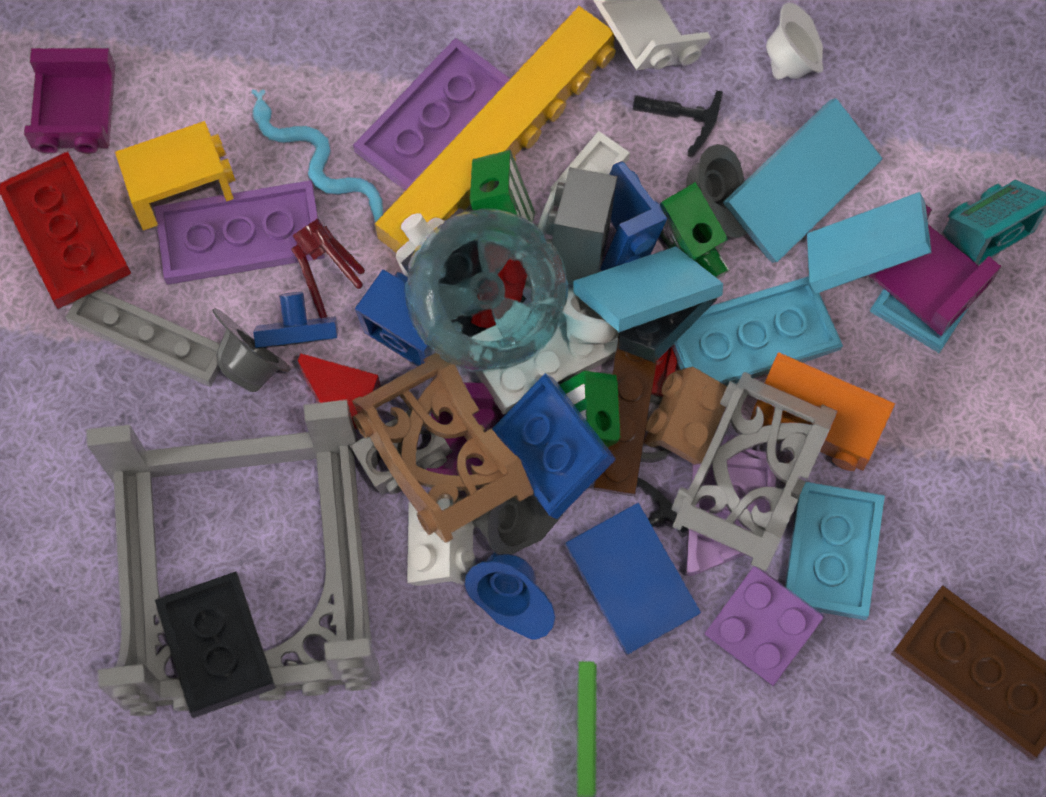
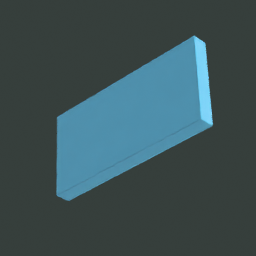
[723,98,883,263]
[671,276,843,386]

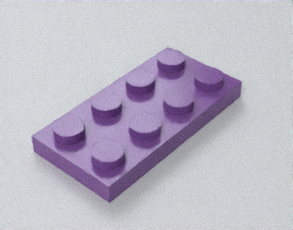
[353,38,510,191]
[154,180,325,285]

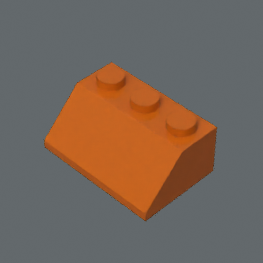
[750,352,896,471]

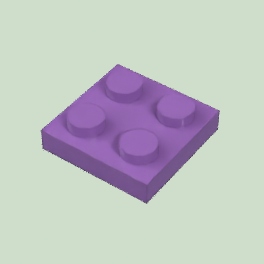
[704,566,825,686]

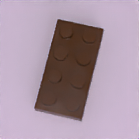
[891,585,1046,761]

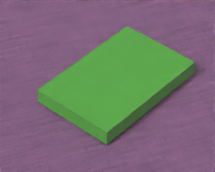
[576,661,597,797]

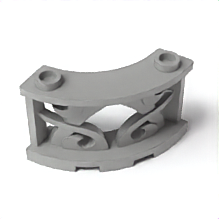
[671,372,837,571]

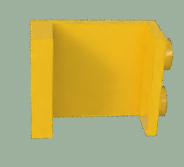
[115,121,236,231]

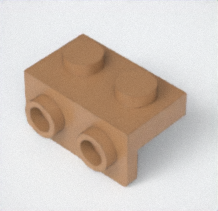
[644,366,727,465]

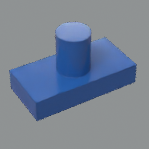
[253,292,338,348]

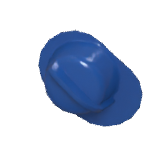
[464,552,555,640]

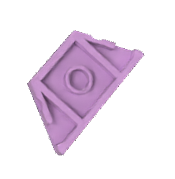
[686,432,776,576]

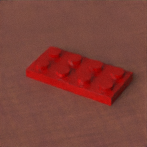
[0,151,132,309]

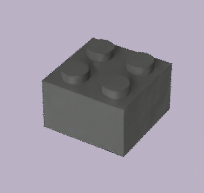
[543,167,617,285]

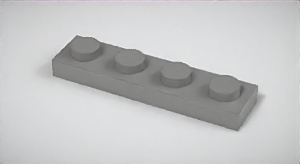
[65,290,220,387]

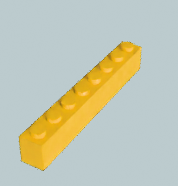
[375,6,616,253]

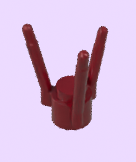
[291,218,365,318]

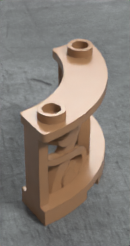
[352,352,534,543]

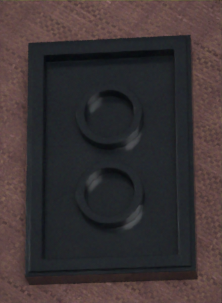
[155,571,276,719]

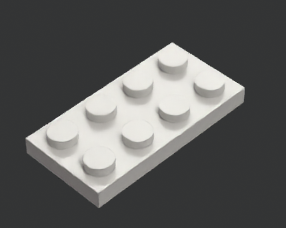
[460,287,619,415]

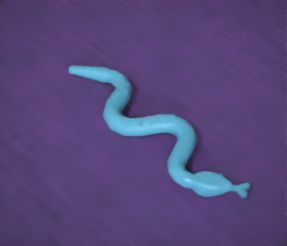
[251,89,383,222]

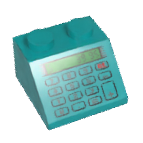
[943,179,1046,265]

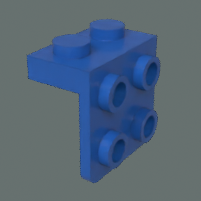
[600,161,667,271]

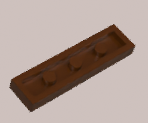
[594,332,657,497]

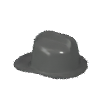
[686,144,747,238]
[212,308,291,392]
[472,494,563,554]

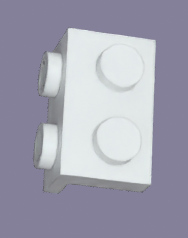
[407,498,475,586]

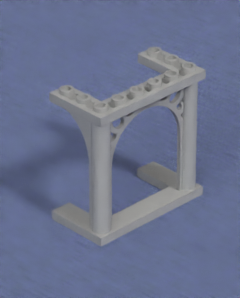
[86,400,380,716]

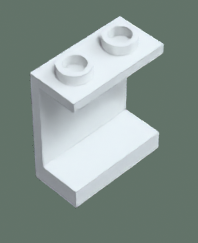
[593,0,711,70]

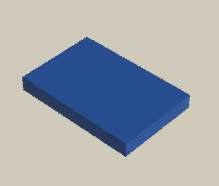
[492,373,616,519]
[564,502,701,655]

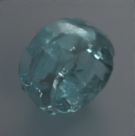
[405,208,568,372]

